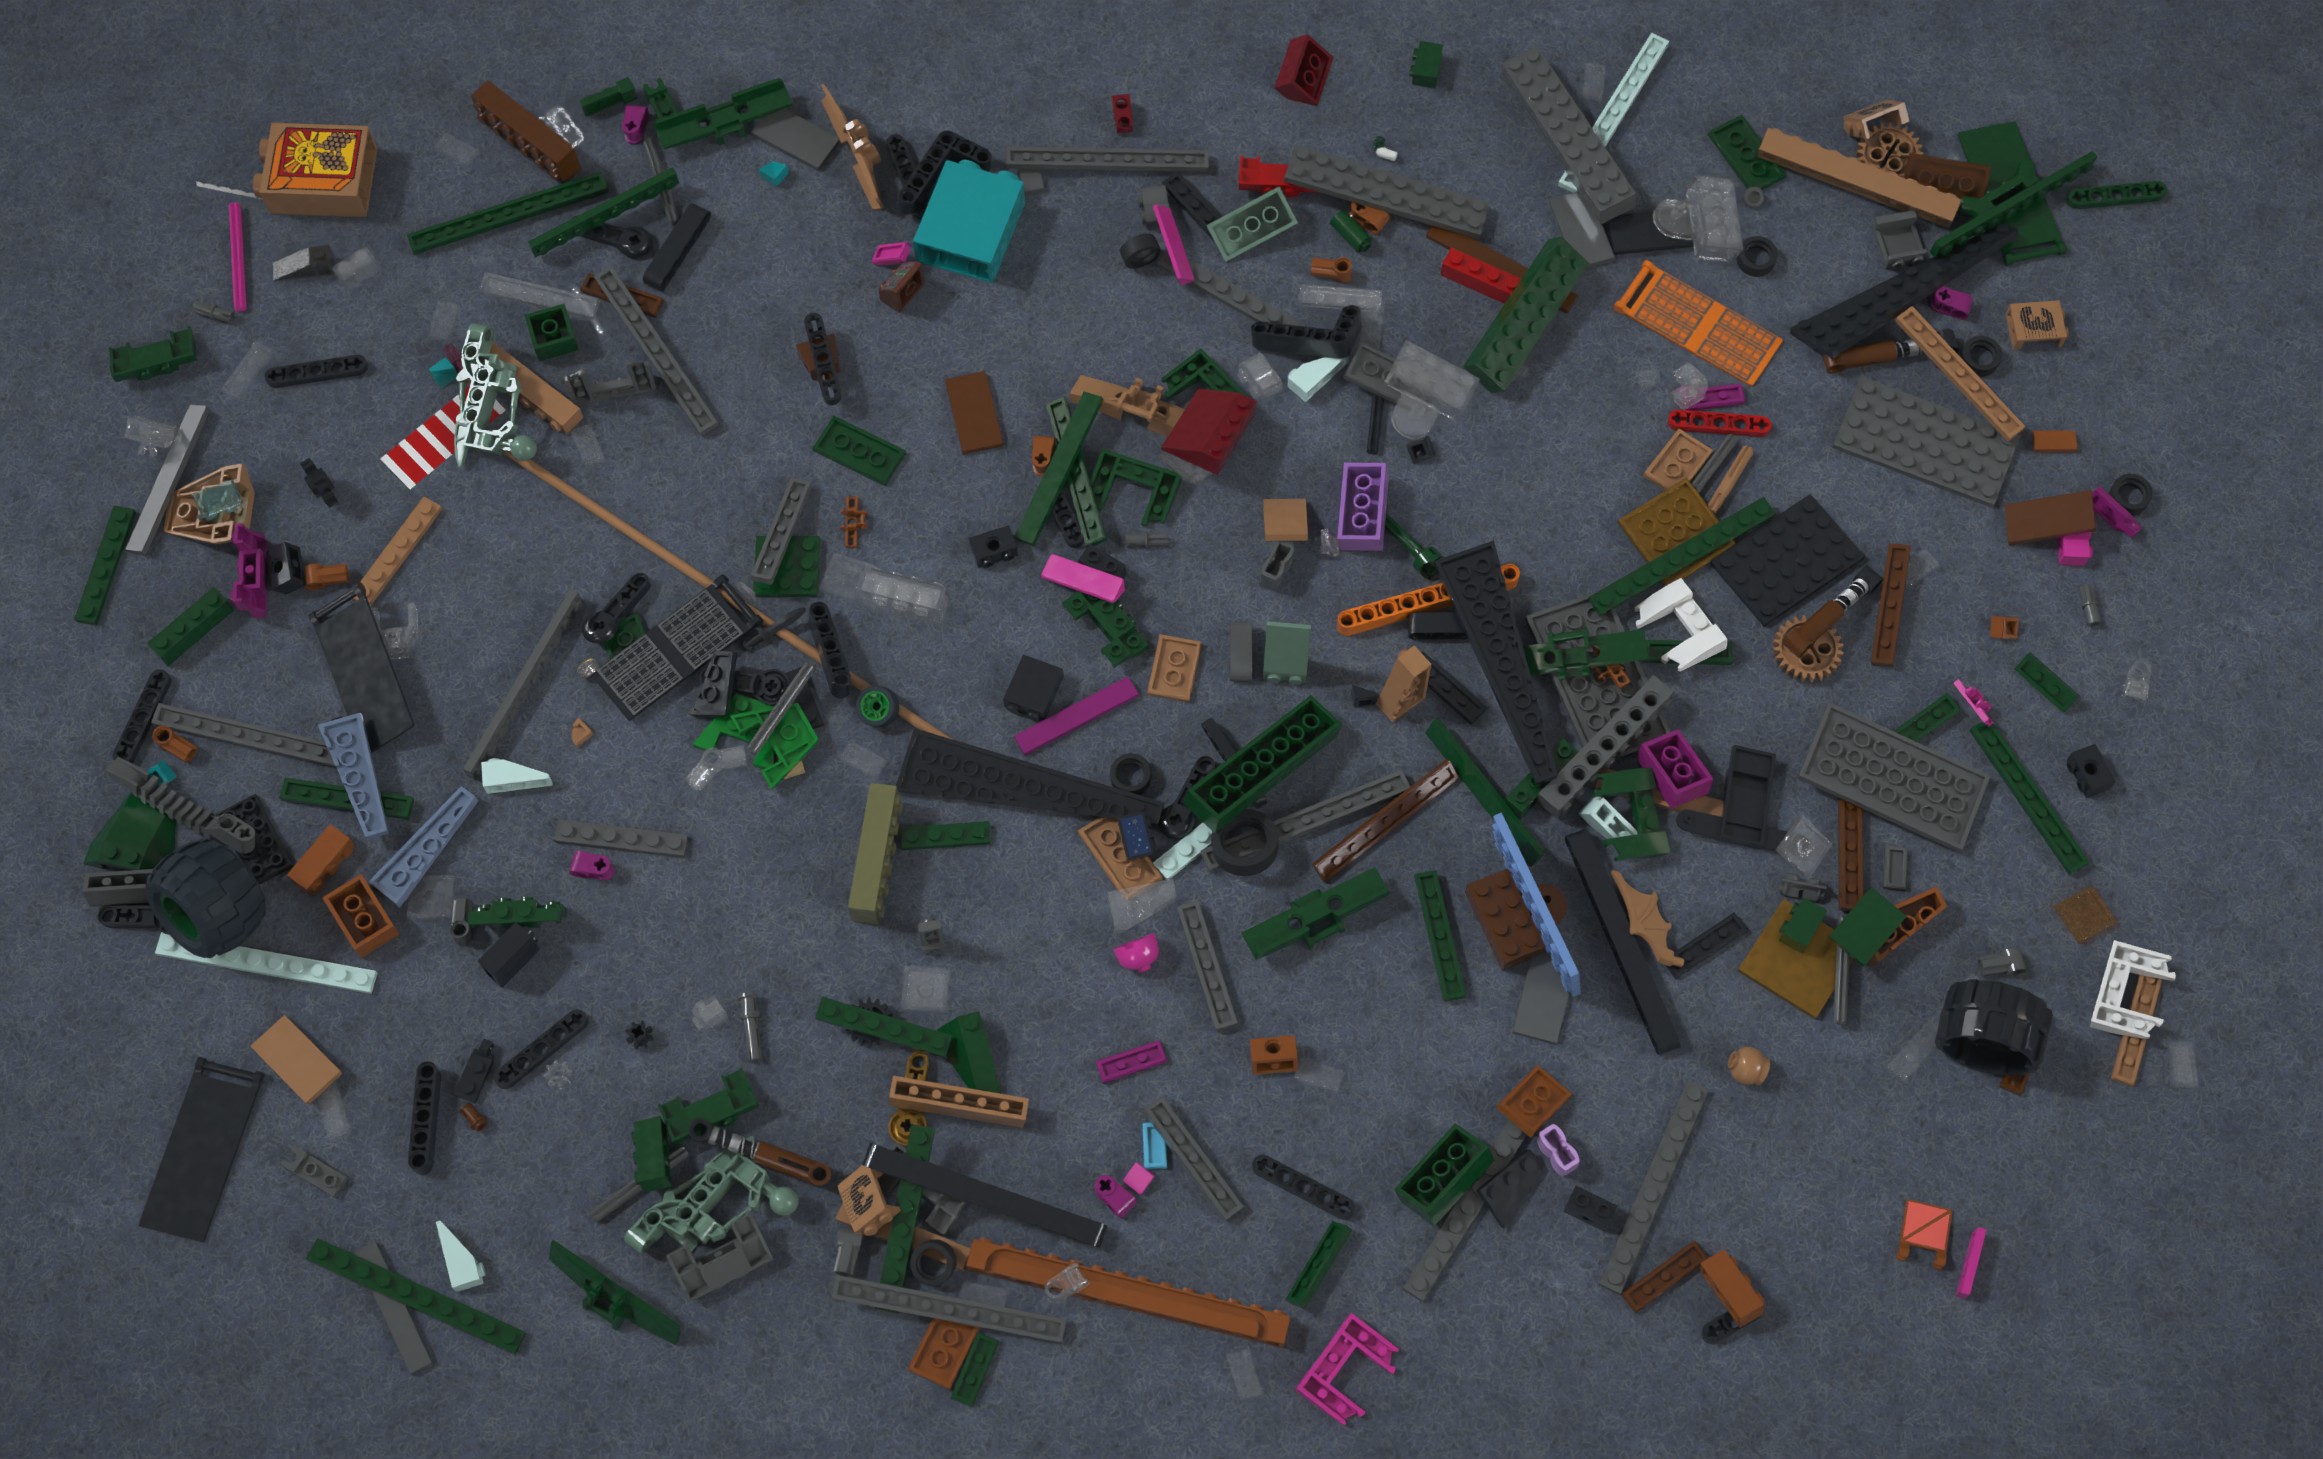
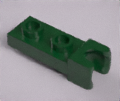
[579,77,638,117]
[643,78,678,119]

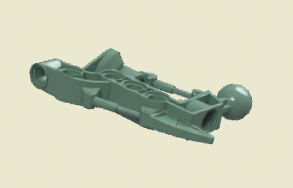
[454,323,537,467]
[624,1136,799,1254]

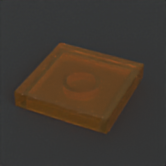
[2053,885,2117,944]

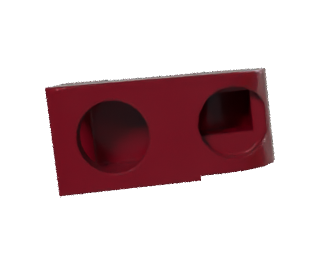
[1112,94,1133,134]

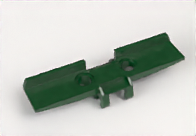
[654,78,793,150]
[1523,627,1648,681]
[1241,867,1390,960]
[549,1240,681,1345]

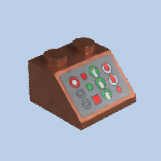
[879,262,925,313]

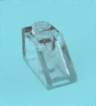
[539,105,585,147]

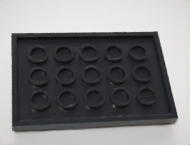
[1710,494,1865,627]

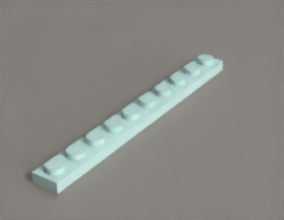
[1558,33,1669,193]
[155,932,378,994]

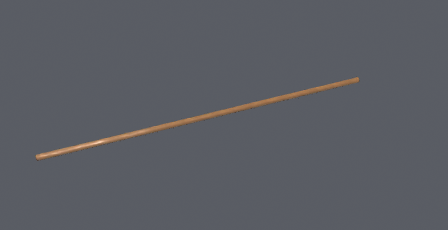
[486,430,954,740]

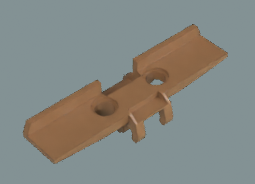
[821,84,884,210]
[1069,375,1185,437]

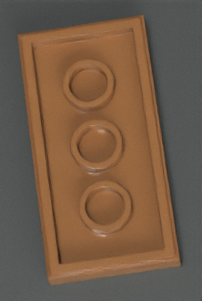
[1078,817,1163,902]
[250,1015,343,1106]

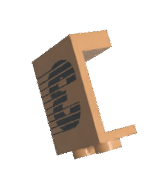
[1843,100,1909,139]
[2006,300,2069,350]
[837,1165,901,1236]

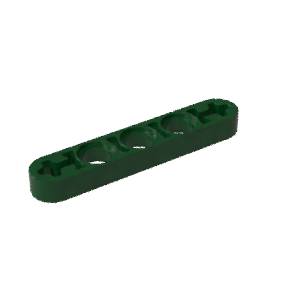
[2066,181,2167,209]

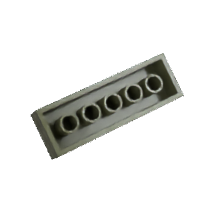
[848,783,903,925]

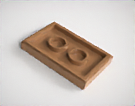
[1643,429,1714,490]
[1263,499,1308,541]
[1147,634,1202,703]

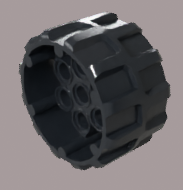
[1935,979,2053,1076]

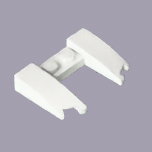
[1635,578,1727,672]
[2090,940,2176,1039]

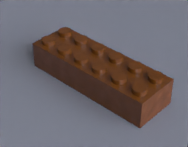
[471,80,581,184]

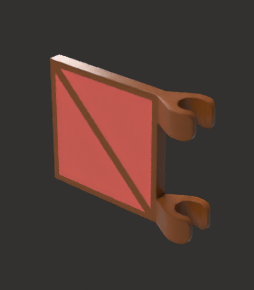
[1896,1199,1952,1270]

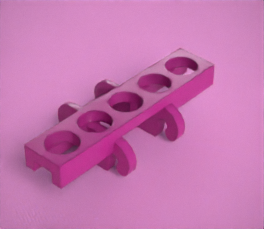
[1953,679,1994,726]

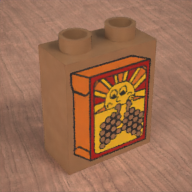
[253,123,378,217]

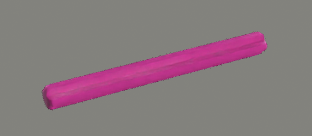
[229,202,247,312]

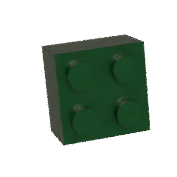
[524,303,579,361]

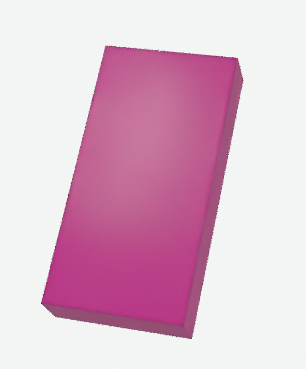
[872,242,912,266]

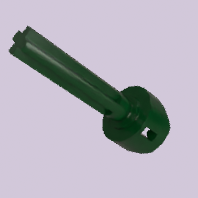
[1385,513,1444,579]

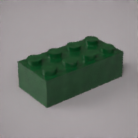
[1394,1123,1495,1226]

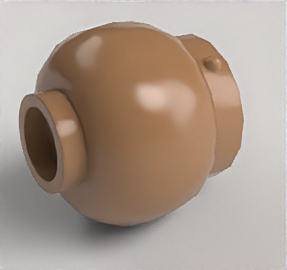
[1728,1046,1770,1086]

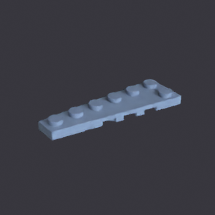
[318,713,389,839]
[369,786,478,908]

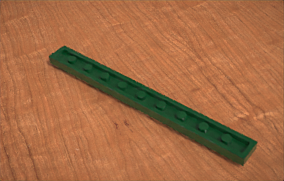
[1930,151,2098,258]
[407,171,609,255]
[1588,497,1776,617]
[306,1238,526,1355]

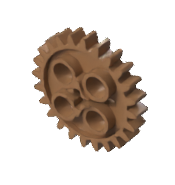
[1856,122,1924,178]
[1772,615,1844,683]

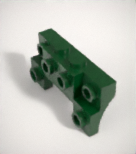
[109,326,197,382]
[1062,591,1149,668]
[468,897,567,930]
[658,1067,759,1145]

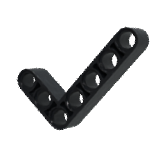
[898,130,992,215]
[1251,305,1362,359]

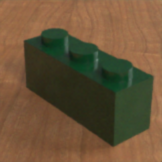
[631,1116,672,1193]

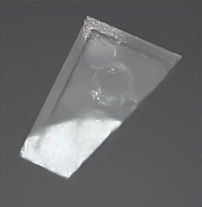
[1107,879,1177,936]

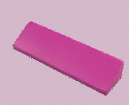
[1153,205,1194,286]
[1041,554,1125,603]

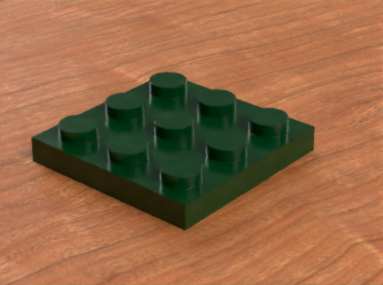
[753,536,821,597]

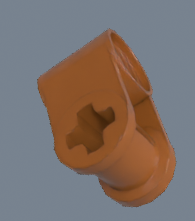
[1349,202,1390,235]
[1031,435,1056,477]

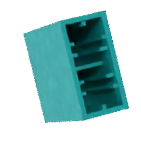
[913,160,1025,283]

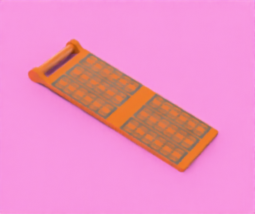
[1613,260,1783,386]

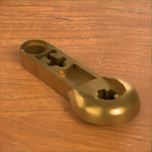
[889,1051,929,1146]

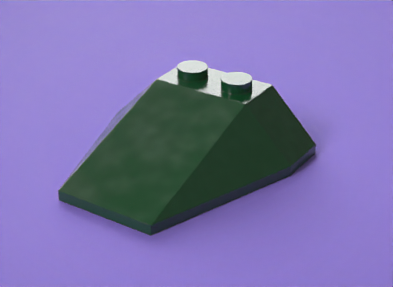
[83,792,176,871]

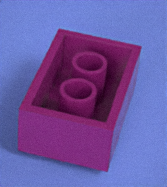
[1637,729,1713,809]

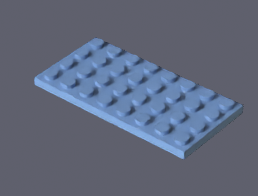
[1492,813,1581,997]

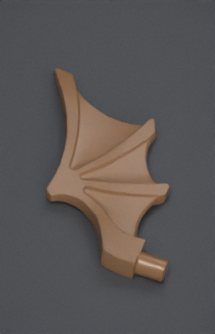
[1611,870,1684,967]

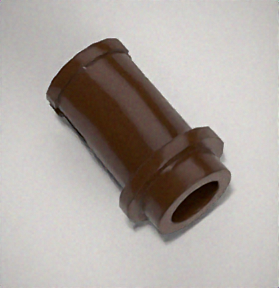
[459,1102,487,1132]

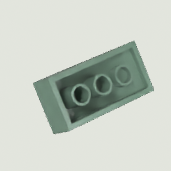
[1206,187,1298,262]
[1263,621,1311,685]

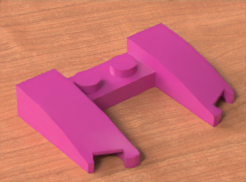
[1294,1313,1398,1425]

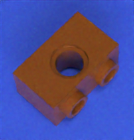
[1250,1035,1298,1075]

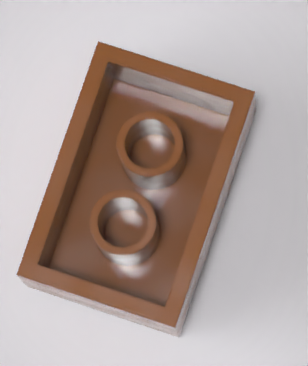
[322,874,400,958]

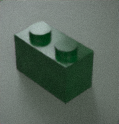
[1409,41,1443,89]
[1779,897,1827,954]

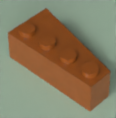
[1869,886,1947,966]

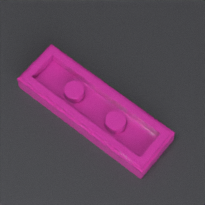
[1956,1227,1986,1300]

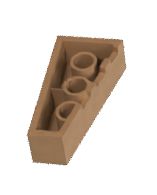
[1376,646,1431,723]

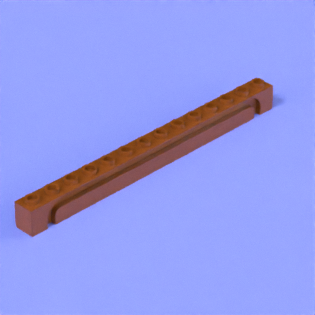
[966,1237,1290,1348]

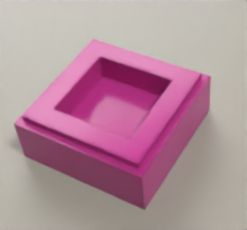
[1123,1162,1155,1195]

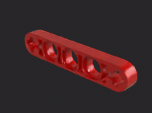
[1667,410,1772,437]

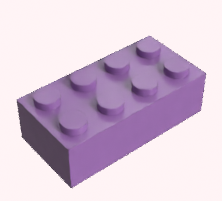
[1337,463,1389,551]

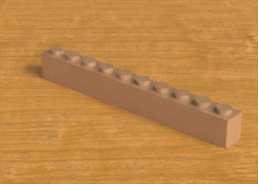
[1757,128,1961,228]

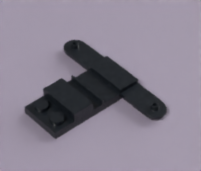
[1676,745,1808,855]

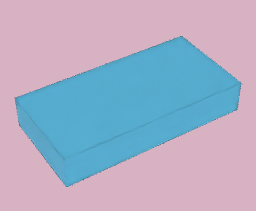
[1143,1123,1167,1169]

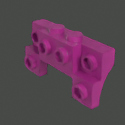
[230,523,268,619]

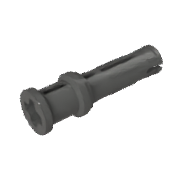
[738,992,763,1062]

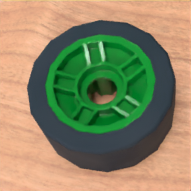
[856,686,899,727]

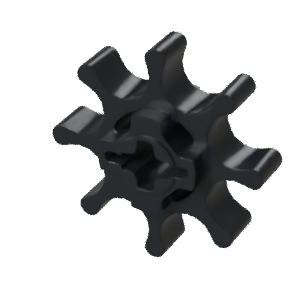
[299,458,338,508]

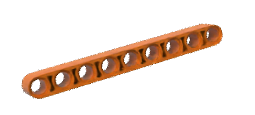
[1337,564,1520,636]

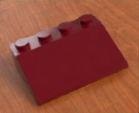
[1161,389,1257,475]

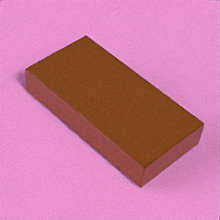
[2032,430,2077,453]

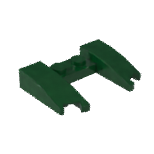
[1161,348,1247,400]
[1091,449,1182,526]
[1593,767,1671,861]

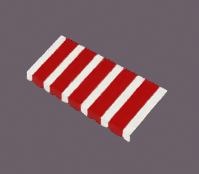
[380,384,505,489]

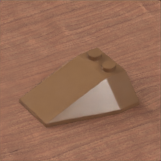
[163,464,255,544]

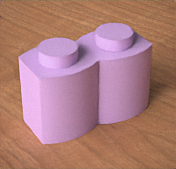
[1537,1124,1579,1177]

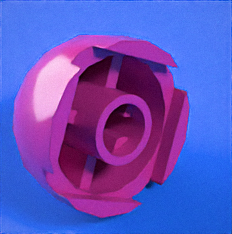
[1113,933,1159,973]

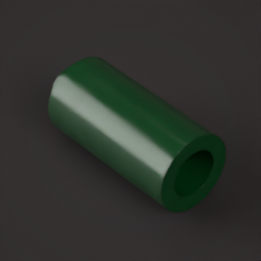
[1330,210,1372,253]

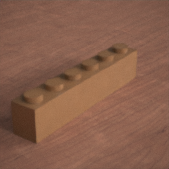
[474,342,583,435]
[888,1076,1029,1128]

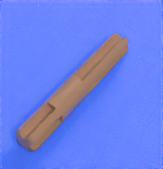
[1707,445,1753,515]

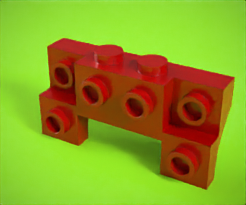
[1239,155,1320,198]

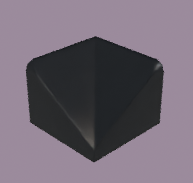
[1406,435,1436,464]
[1351,685,1376,708]

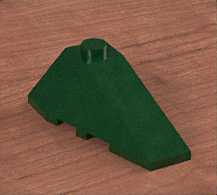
[937,1011,1001,1094]

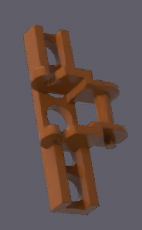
[840,496,868,548]
[1590,645,1630,690]

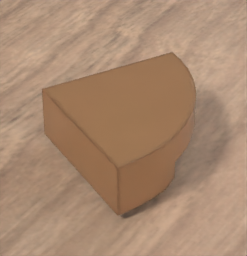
[572,718,594,748]

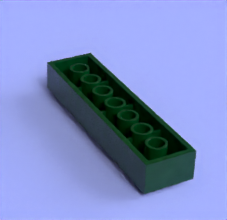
[1463,236,1589,393]
[1184,695,1342,833]

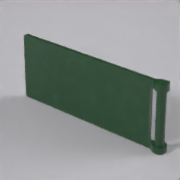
[1958,121,2067,266]

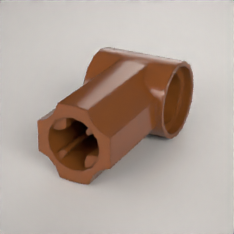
[1311,257,1352,283]
[305,563,349,591]
[152,726,198,763]

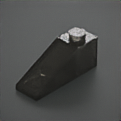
[273,245,336,282]

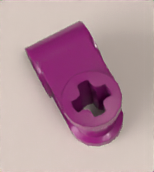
[622,105,649,145]
[1930,287,1973,320]
[569,851,615,880]
[1095,1175,1137,1219]

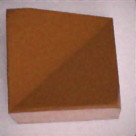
[1990,616,2019,639]

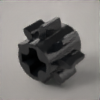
[625,1020,654,1050]

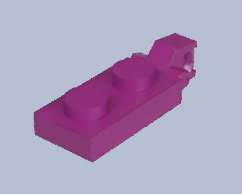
[2092,486,2142,538]

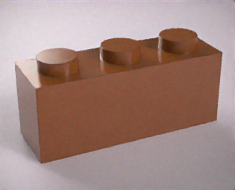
[287,824,355,896]
[1700,1249,1765,1328]

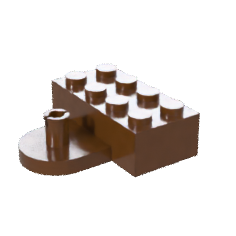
[1465,868,1567,971]

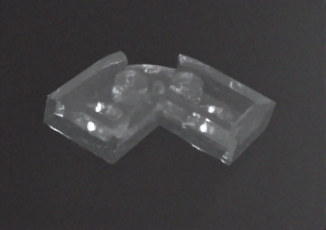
[1670,362,1708,410]

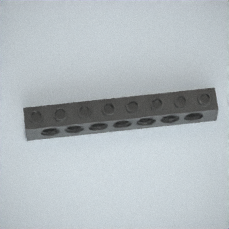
[1536,675,1674,818]

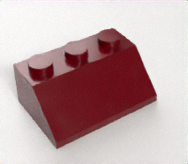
[1274,34,1333,106]

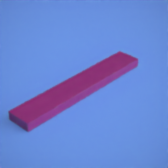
[1014,676,1138,756]

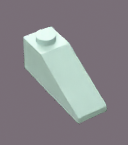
[1288,356,1349,402]
[481,758,552,794]
[1578,797,1637,839]
[436,1221,486,1292]

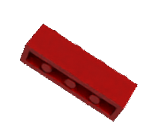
[1441,248,1521,304]

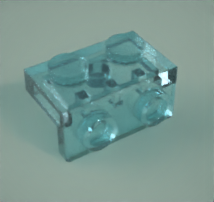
[192,479,243,521]

